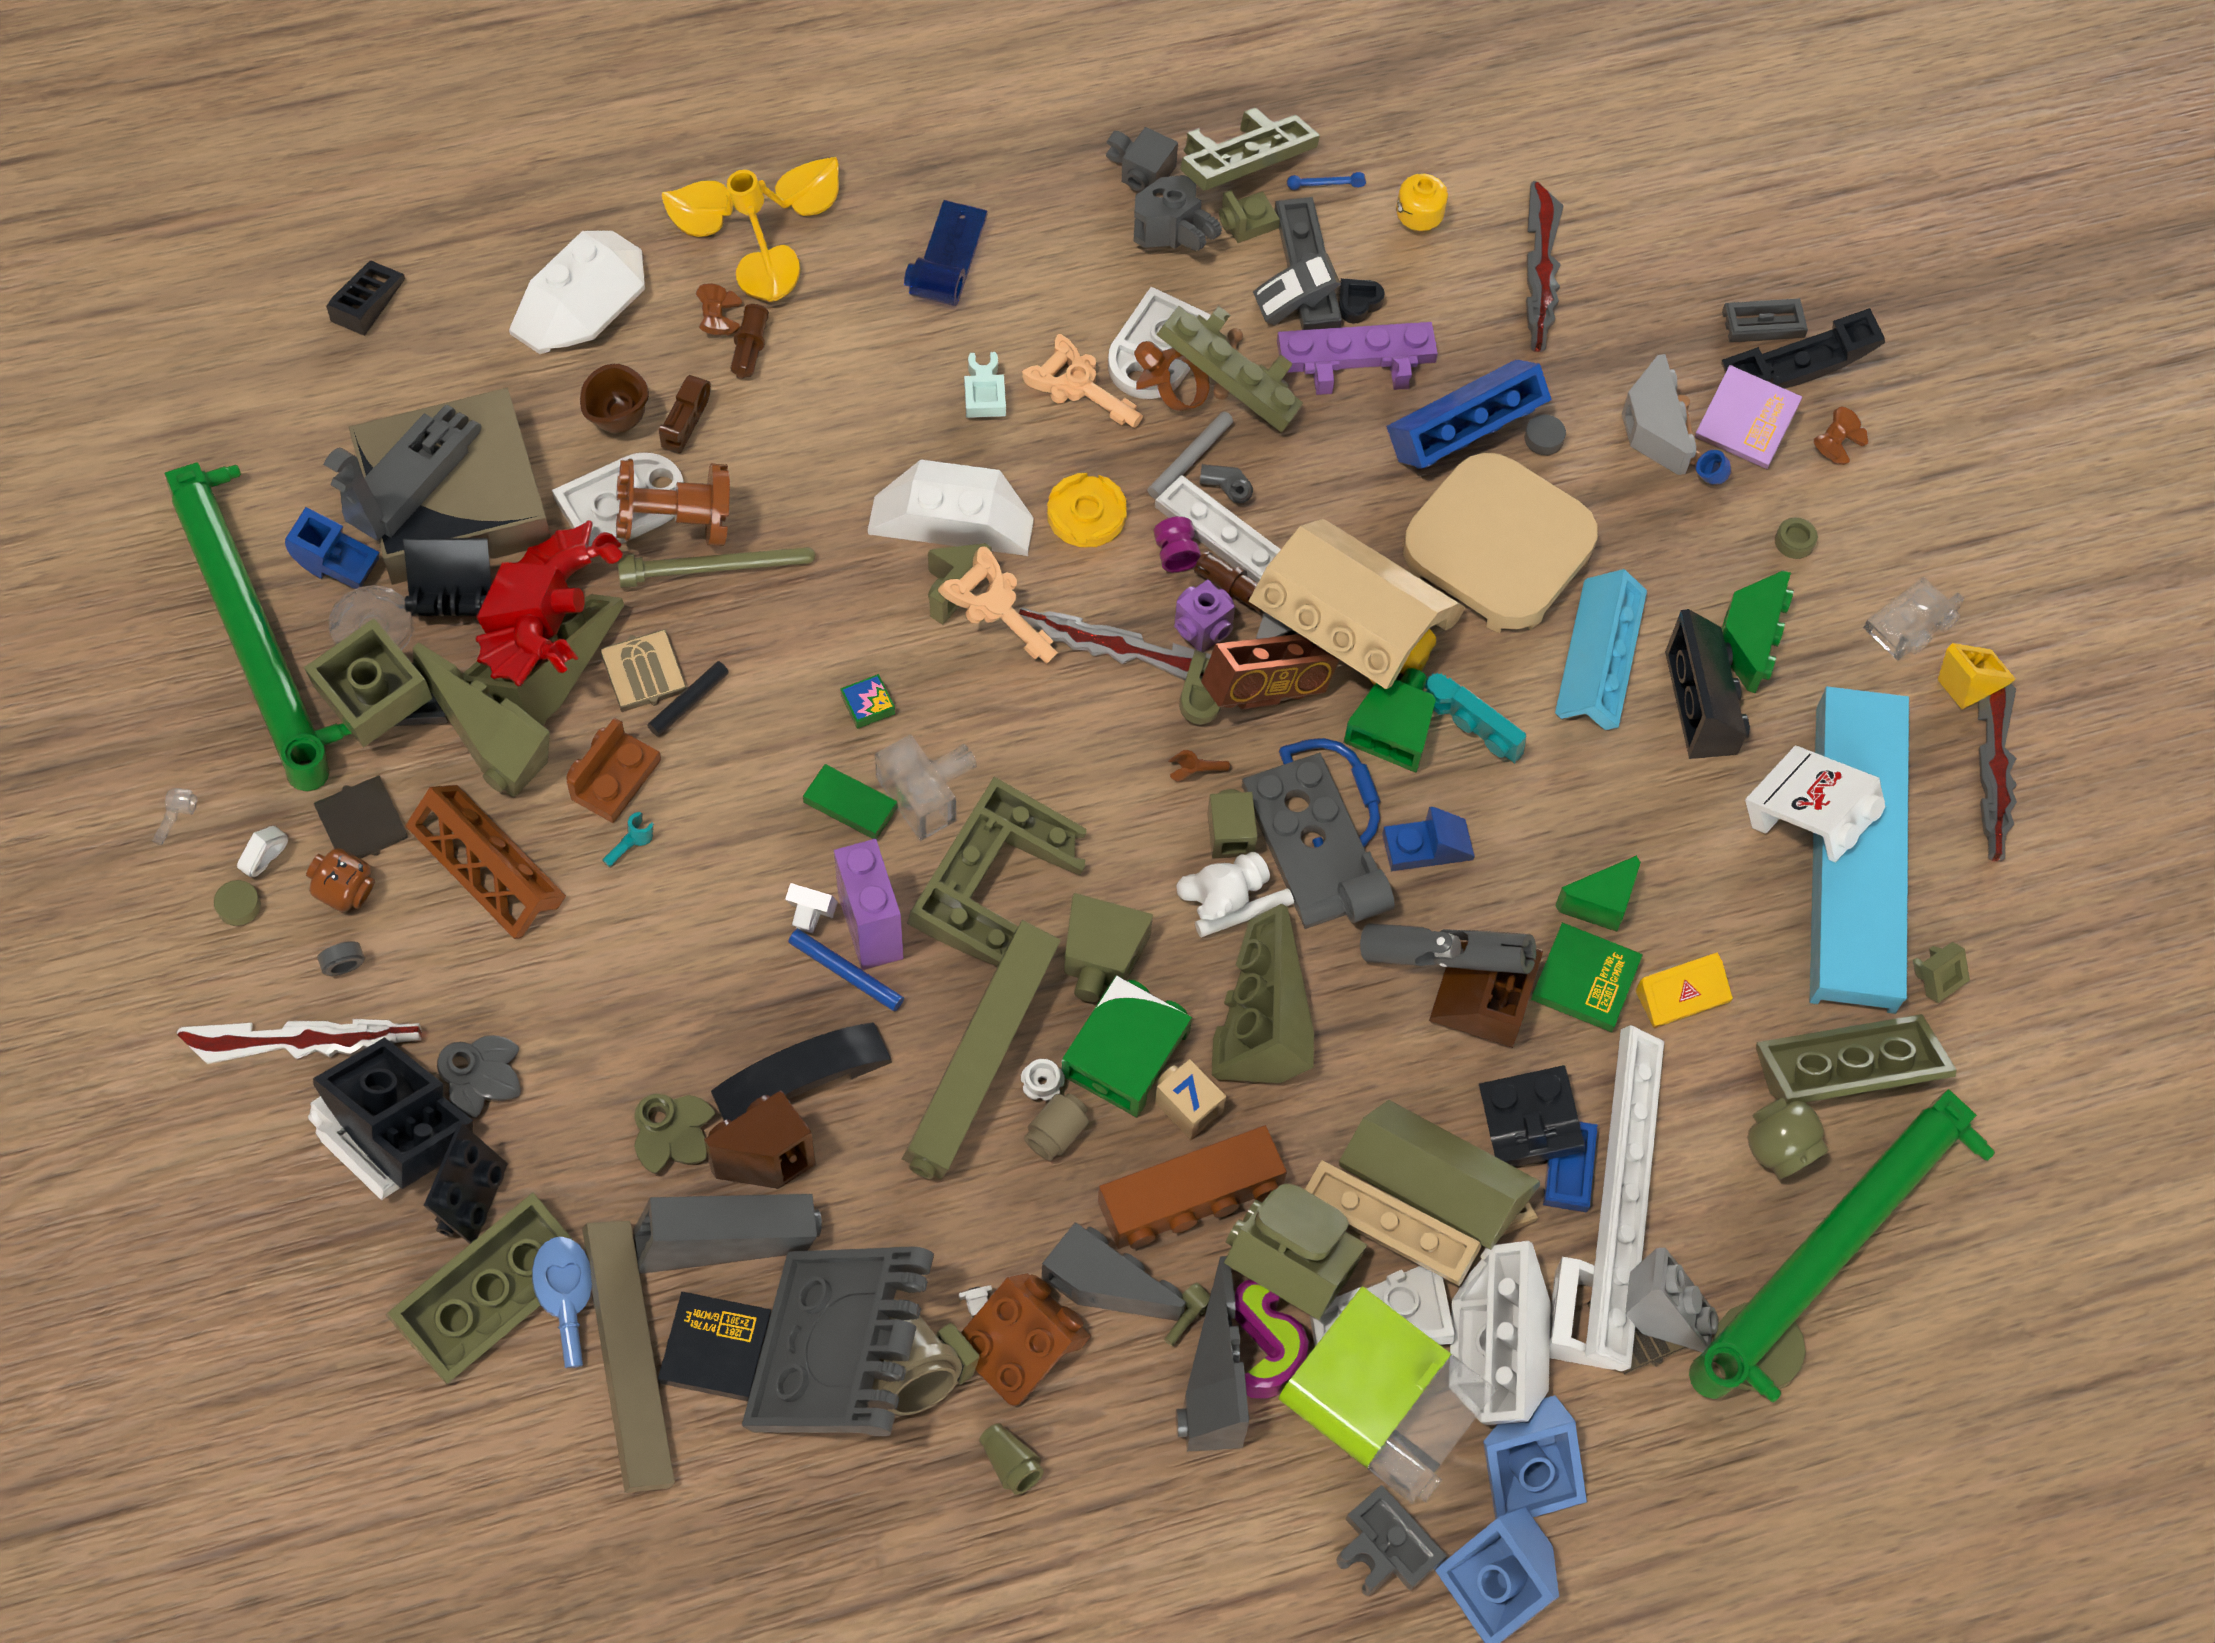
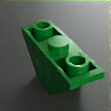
[1722,570,1794,693]

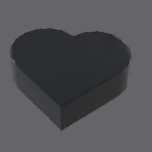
[1339,278,1385,324]

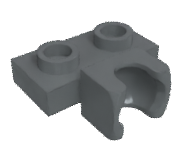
[1336,1485,1447,1596]

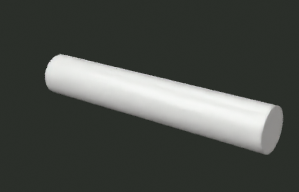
[1195,888,1294,937]

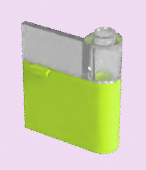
[1278,1286,1497,1504]

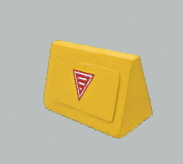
[1635,952,1733,1028]

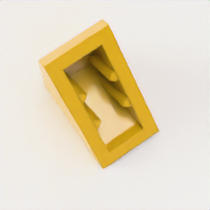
[1938,643,2016,709]

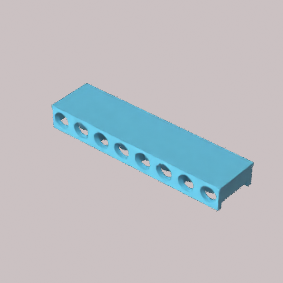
[1809,686,1909,1014]

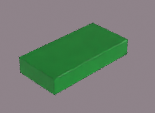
[803,764,898,840]

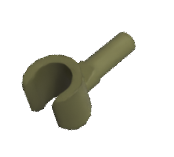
[1164,1283,1210,1346]

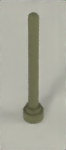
[618,547,815,588]

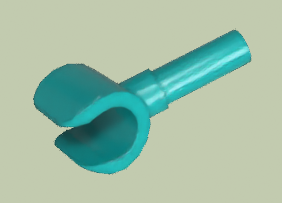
[602,812,654,867]

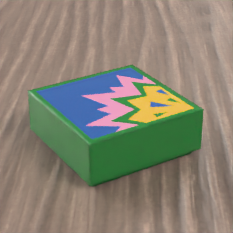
[840,674,895,729]

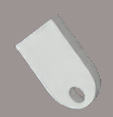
[1108,287,1211,399]
[552,453,683,547]

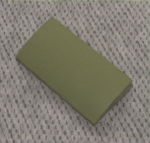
[386,1192,574,1384]

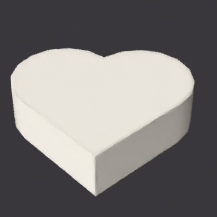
[237,826,288,878]

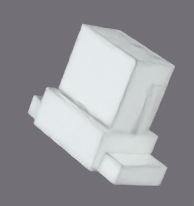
[959,1285,992,1318]

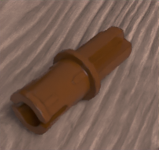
[730,304,769,379]

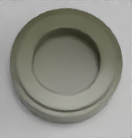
[1775,517,1818,559]
[214,880,261,926]

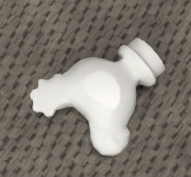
[1176,852,1270,920]

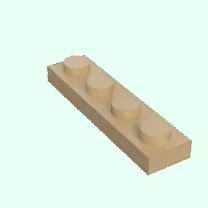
[1305,1160,1481,1286]

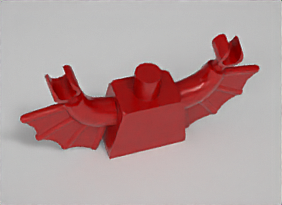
[476,520,623,687]

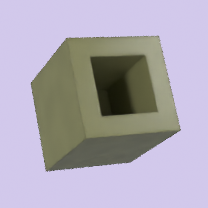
[1207,789,1257,859]

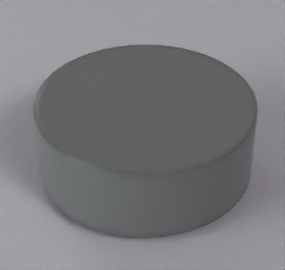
[1524,415,1566,455]
[317,941,365,976]

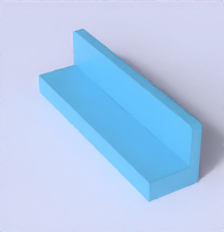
[1555,569,1647,730]

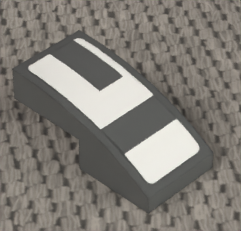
[1253,252,1341,326]

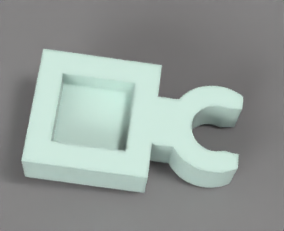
[964,352,1006,418]

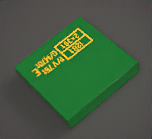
[1531,922,1643,1032]

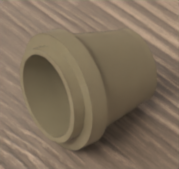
[872,1316,962,1415]

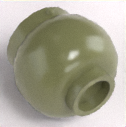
[1747,1097,1829,1180]

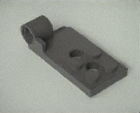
[1242,753,1395,929]

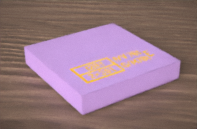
[1695,365,1802,469]

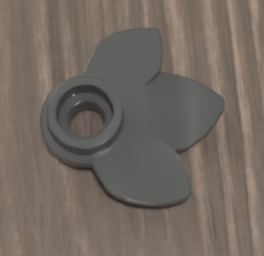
[437,1035,521,1118]

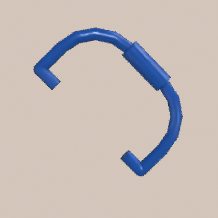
[1279,738,1381,847]

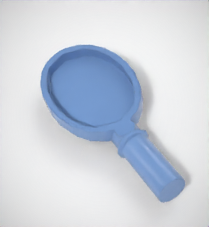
[532,1237,592,1368]

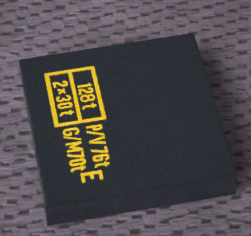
[658,1291,771,1401]

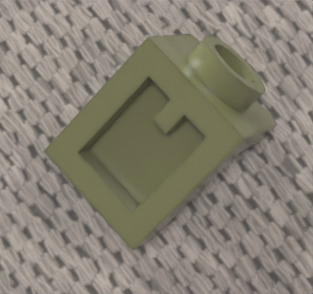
[1219,190,1280,243]

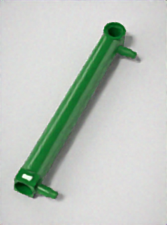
[164,462,352,791]
[1689,1089,1995,1402]

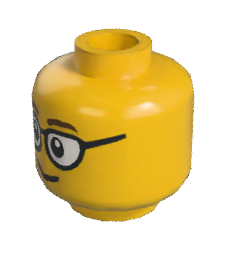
[1396,173,1448,231]

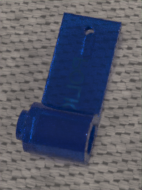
[904,200,988,306]

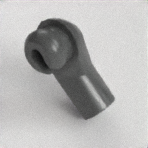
[1200,464,1253,503]

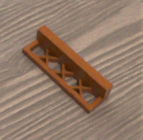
[405,785,566,939]

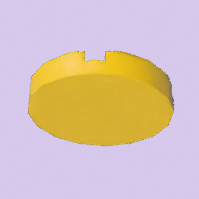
[1047,473,1127,547]

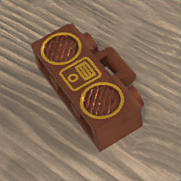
[1201,634,1340,709]

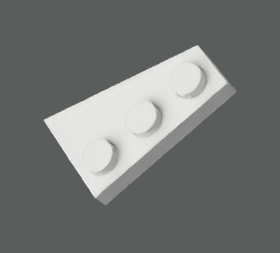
[1310,1266,1455,1346]

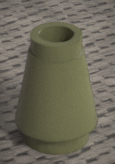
[979,1423,1044,1495]

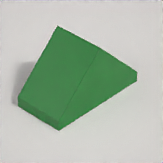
[1555,855,1641,932]

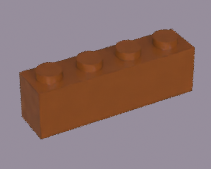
[1098,1125,1287,1249]

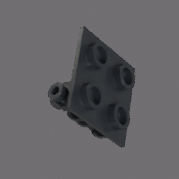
[403,538,492,616]
[423,1123,508,1244]

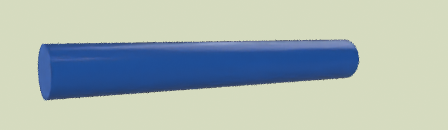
[788,928,904,1012]

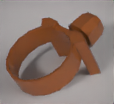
[1134,341,1210,411]

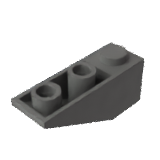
[1041,1222,1186,1321]

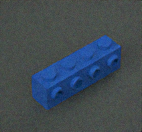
[1386,359,1552,468]

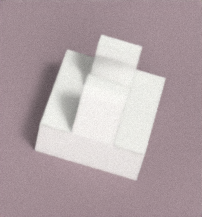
[785,883,838,934]

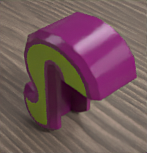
[1234,1279,1309,1399]

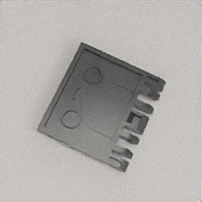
[742,1247,934,1436]

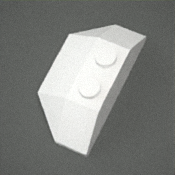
[509,231,645,354]
[868,460,1034,556]
[1449,1241,1551,1425]

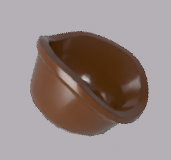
[580,364,649,433]

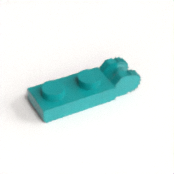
[1425,673,1527,764]

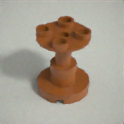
[616,459,730,546]

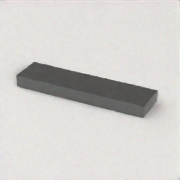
[1274,197,1342,330]

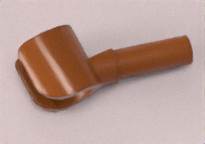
[1168,750,1230,781]

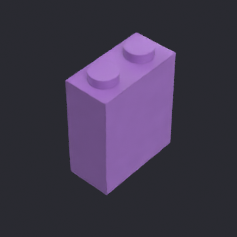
[834,839,903,970]

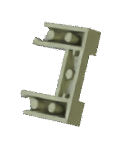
[907,777,1086,966]

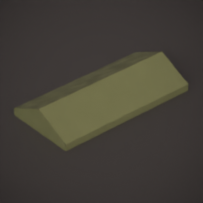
[1756,1014,1957,1104]
[1339,1100,1540,1250]

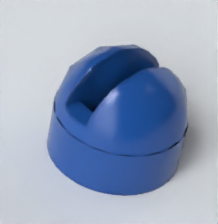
[1696,450,1731,485]

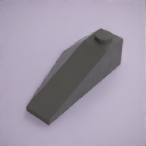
[1176,1256,1249,1452]

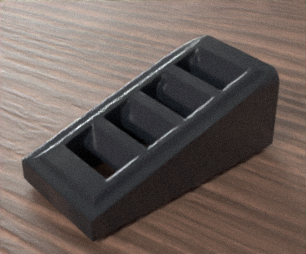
[326,260,405,336]

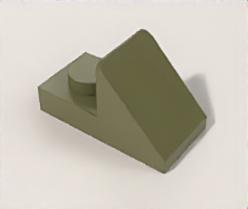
[928,543,992,625]

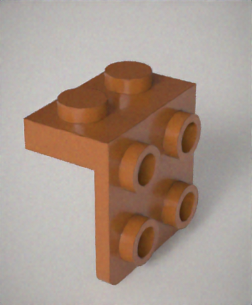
[961,1273,1091,1406]

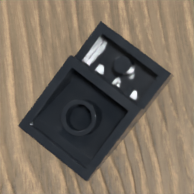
[313,1037,473,1189]

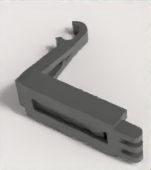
[323,405,481,541]

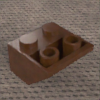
[1429,941,1543,1048]
[704,1090,816,1189]

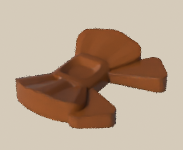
[696,283,742,336]
[1814,406,1868,465]

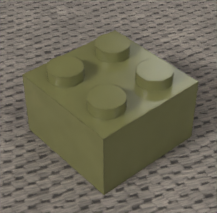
[304,618,432,748]

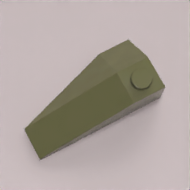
[462,594,624,726]
[413,642,550,798]
[1212,904,1314,1084]

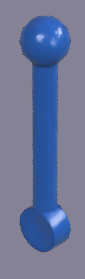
[1287,172,1366,190]

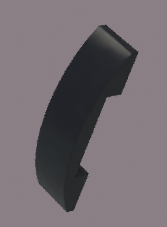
[1721,308,1885,389]
[711,1022,892,1121]

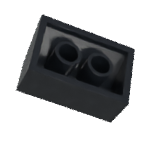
[1665,609,1750,759]

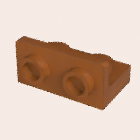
[566,718,661,823]

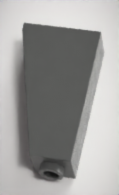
[633,1194,822,1274]

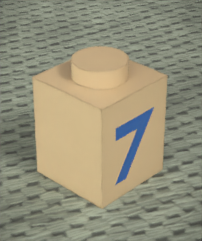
[1155,1059,1226,1140]

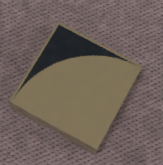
[349,387,550,585]

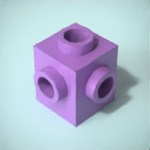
[1174,579,1235,652]

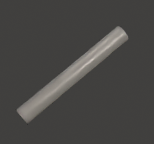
[1147,411,1233,499]

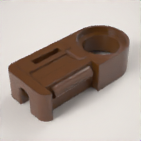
[659,375,711,453]

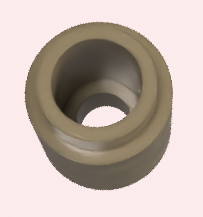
[1024,1094,1089,1161]

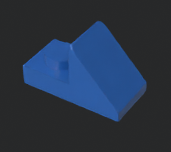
[1382,807,1475,872]

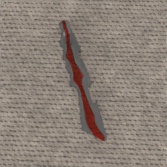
[1526,181,1564,352]
[1978,684,2017,861]

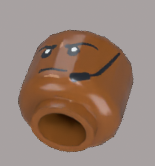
[306,848,375,912]

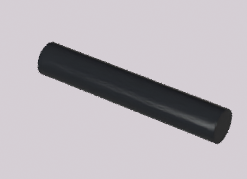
[647,661,729,737]

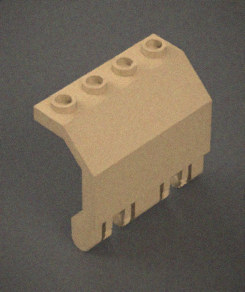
[1249,519,1465,689]

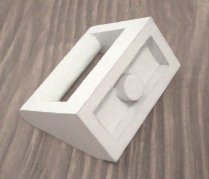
[1549,1257,1614,1370]

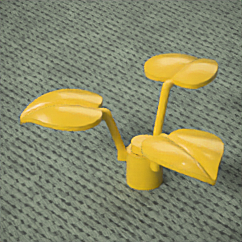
[662,157,839,302]

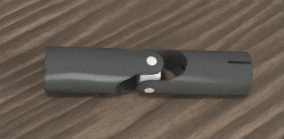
[1360,923,1536,974]

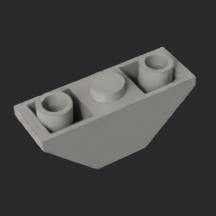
[1622,354,1696,475]
[1625,1247,1718,1352]

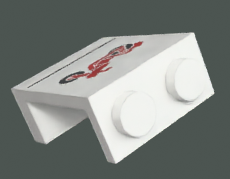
[1745,745,1885,863]

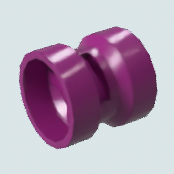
[1153,516,1201,573]

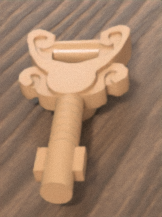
[1022,334,1143,428]
[938,546,1058,664]

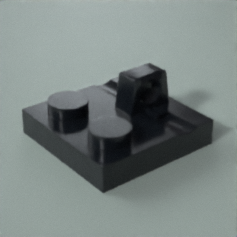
[1479,1065,1586,1167]

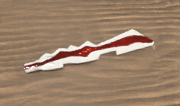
[177,1019,422,1064]

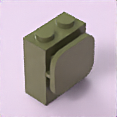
[1224,1184,1367,1320]

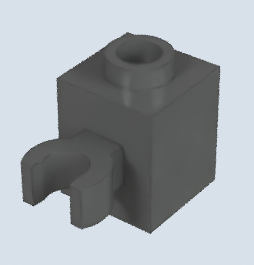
[1106,127,1178,196]

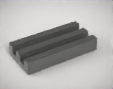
[1722,298,1808,342]

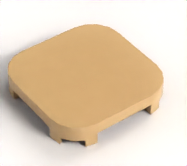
[1403,453,1598,633]

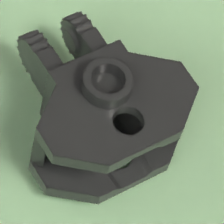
[1133,175,1222,251]

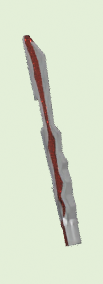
[1019,607,1211,680]

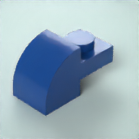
[285,507,380,591]

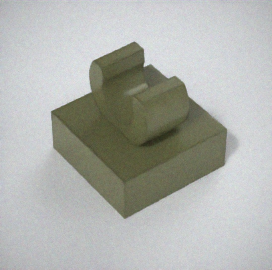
[1913,942,1970,1003]

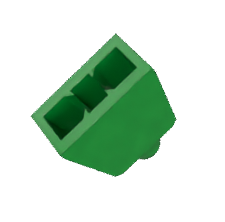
[1343,668,1436,773]

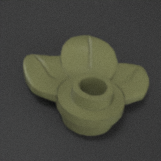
[634,1094,715,1174]

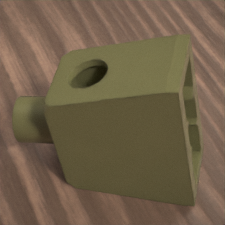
[1064,893,1153,1002]

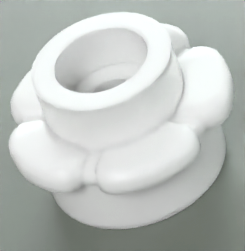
[1021,1059,1064,1101]

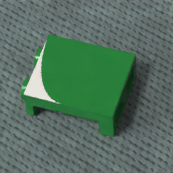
[1061,976,1192,1118]

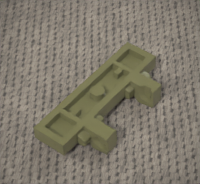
[1180,107,1320,191]
[1156,306,1303,433]

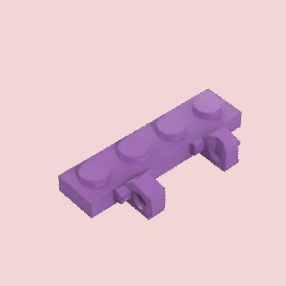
[1277,322,1438,395]

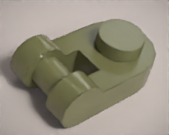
[1179,650,1221,725]

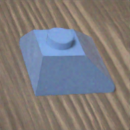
[1483,1395,1587,1520]
[1435,1507,1559,1643]

